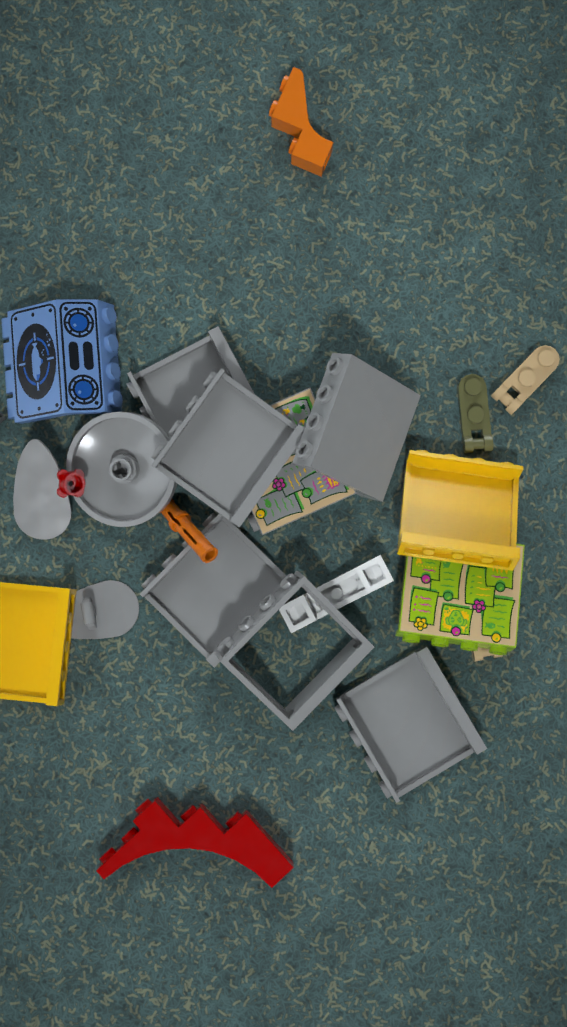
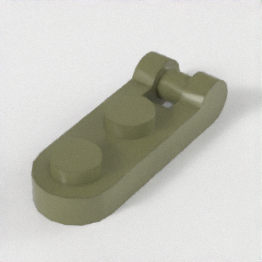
[457,374,494,453]

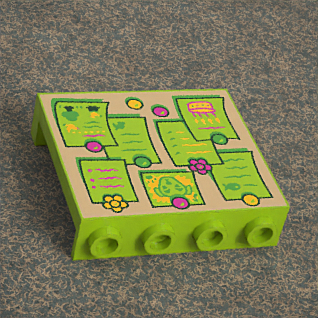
[395,544,525,655]

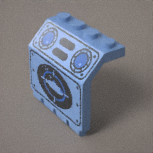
[1,299,123,424]

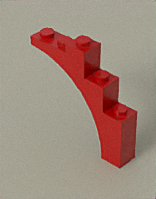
[96,797,294,888]

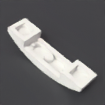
[279,555,394,633]

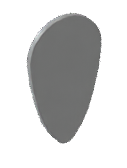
[13,439,72,540]
[71,580,139,639]

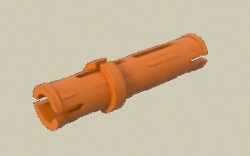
[161,499,218,563]

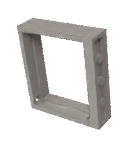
[215,571,374,731]

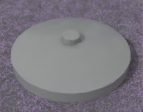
[66,412,177,527]

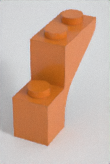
[269,67,333,177]

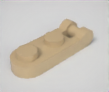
[491,345,560,415]

